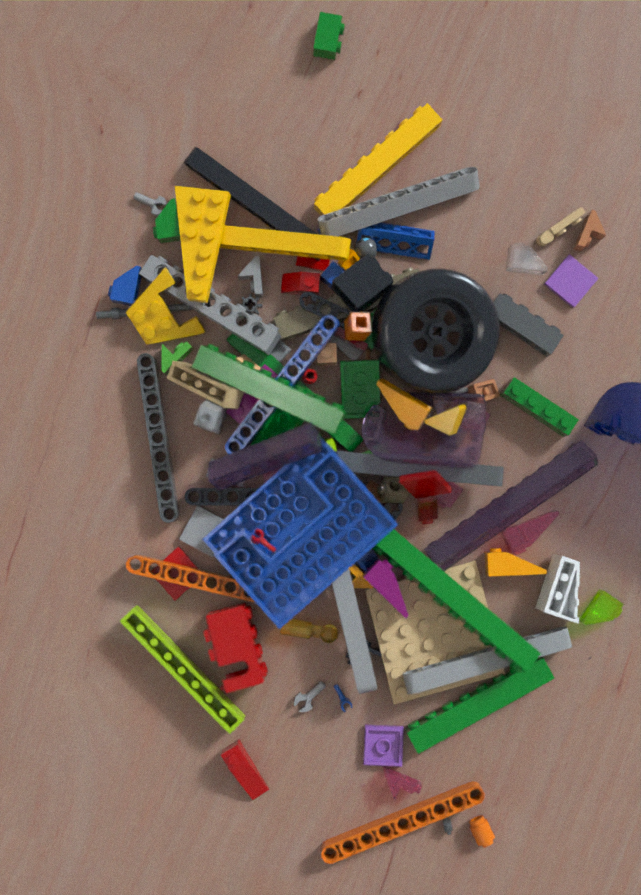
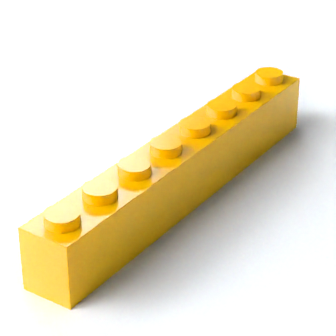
[314,103,442,216]

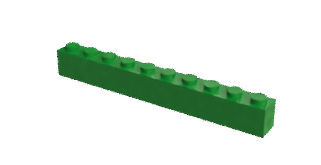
[372,529,541,673]

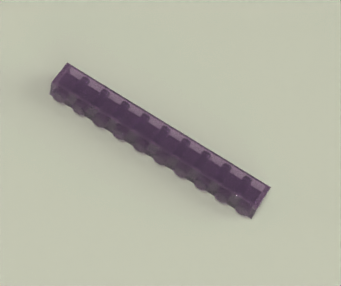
[424,440,598,571]

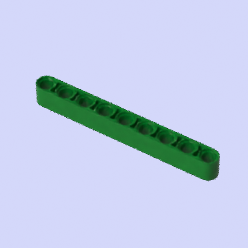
[226,333,364,452]

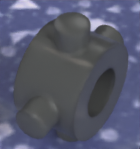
[443,817,453,835]

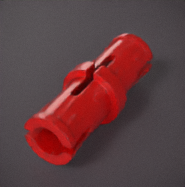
[302,369,317,385]

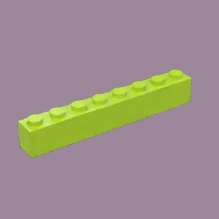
[120,605,245,734]

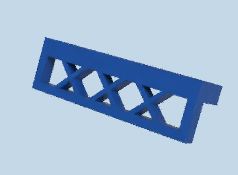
[356,222,435,260]

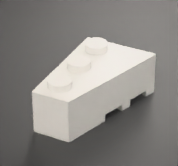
[535,554,580,624]

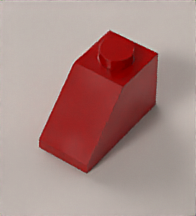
[281,271,320,295]

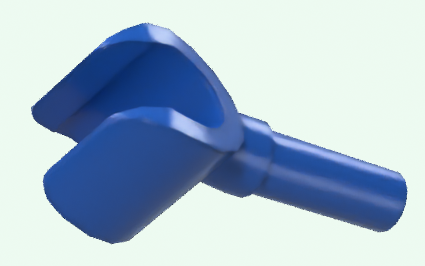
[334,684,352,712]

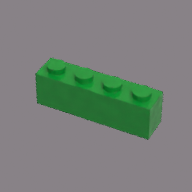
[500,377,579,437]

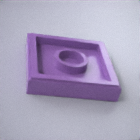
[544,254,598,308]
[363,724,404,767]

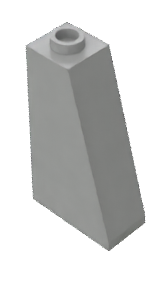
[194,399,228,435]

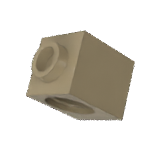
[377,476,410,504]

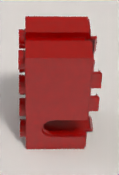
[203,602,268,693]

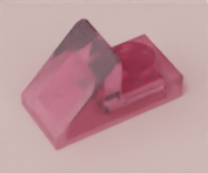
[383,766,422,800]

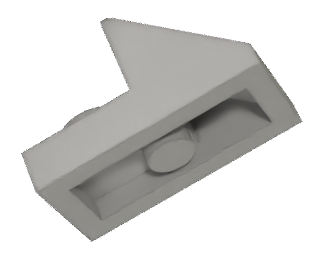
[238,256,263,298]

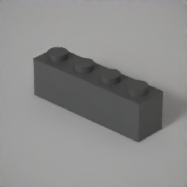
[493,293,564,357]

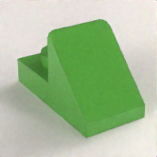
[161,341,194,375]

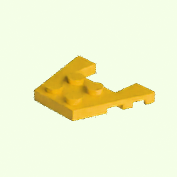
[126,267,205,345]

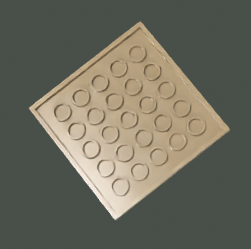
[364,561,505,704]

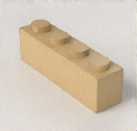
[167,361,244,409]

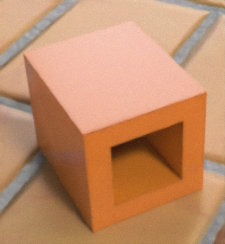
[344,313,371,341]

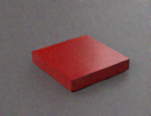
[399,470,451,498]
[151,546,199,601]

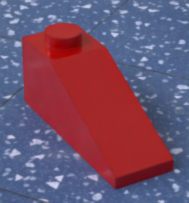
[221,739,269,800]

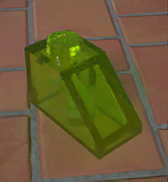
[579,589,624,625]

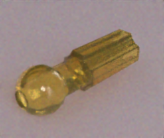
[280,619,339,643]

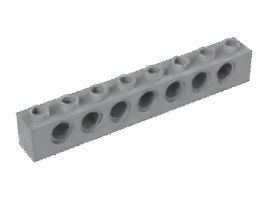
[139,255,281,356]

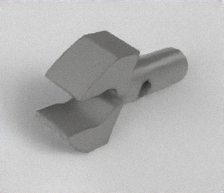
[134,192,168,217]
[294,682,326,712]

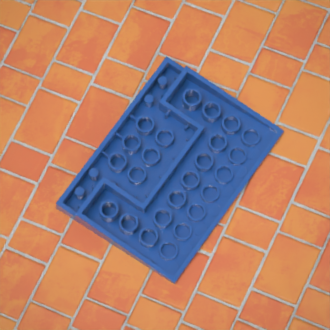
[203,434,398,629]

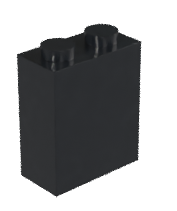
[331,254,393,313]

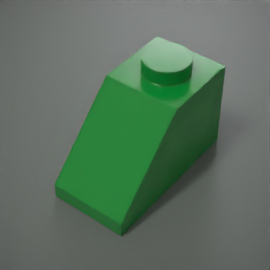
[153,198,181,244]

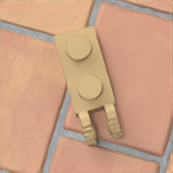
[536,207,586,246]

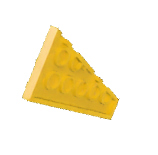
[175,186,231,303]

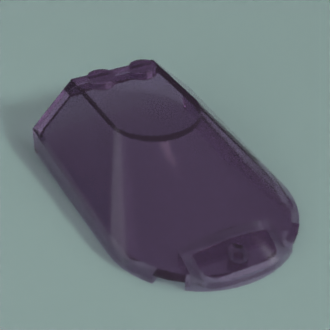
[362,392,486,469]

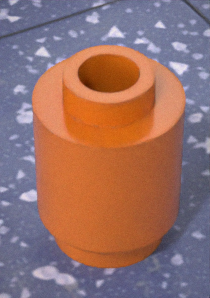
[469,815,495,847]

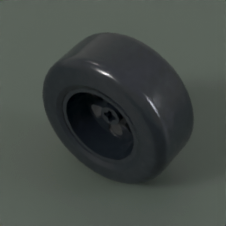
[372,269,500,393]

